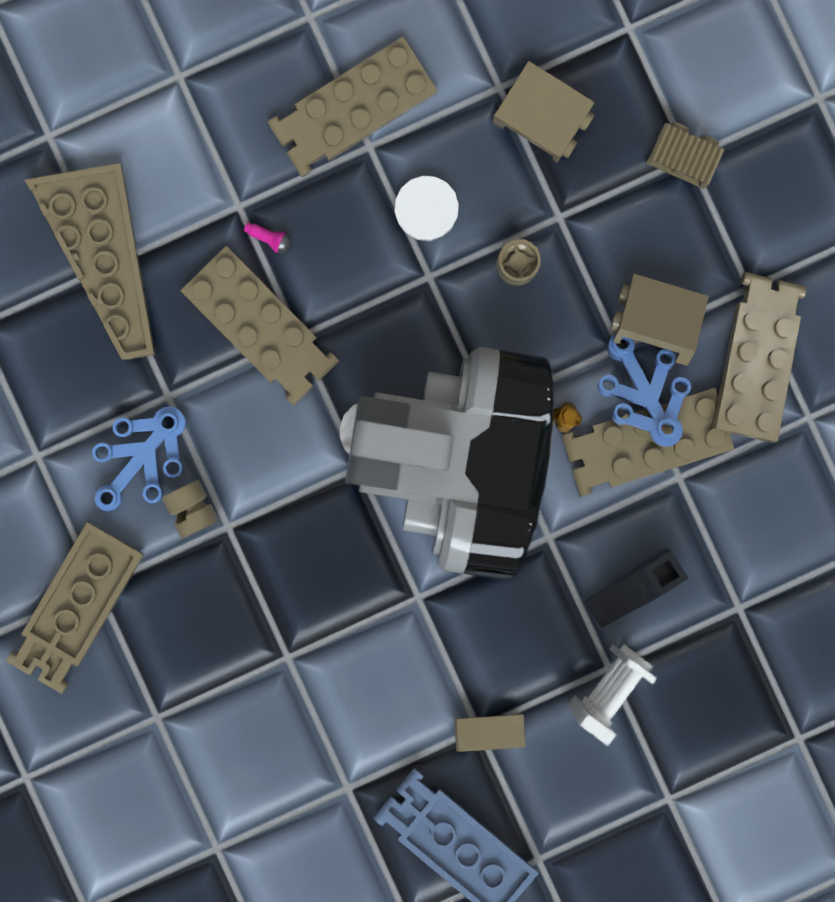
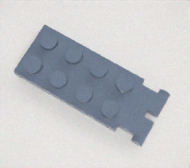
[373,768,539,902]

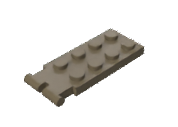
[267,36,438,177]
[180,246,339,406]
[712,272,806,443]
[561,388,734,497]
[6,522,145,694]

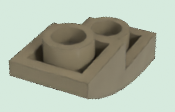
[454,714,526,752]

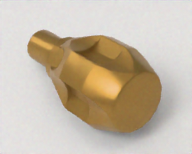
[550,402,582,433]

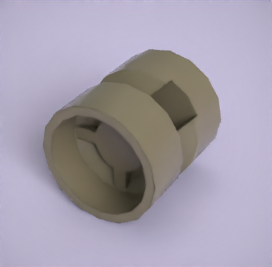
[496,239,541,286]
[161,480,219,539]

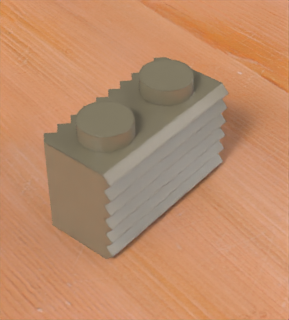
[646,122,725,189]

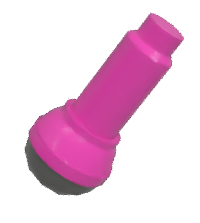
[244,223,292,254]

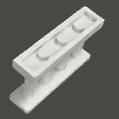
[567,644,657,746]

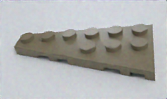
[25,163,156,360]

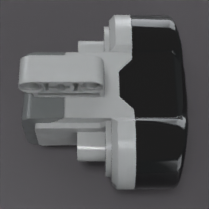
[345,346,554,581]

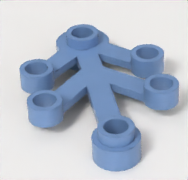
[597,335,691,447]
[92,407,186,511]

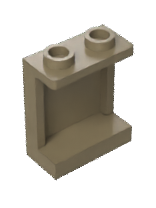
[492,61,595,163]
[610,274,709,366]

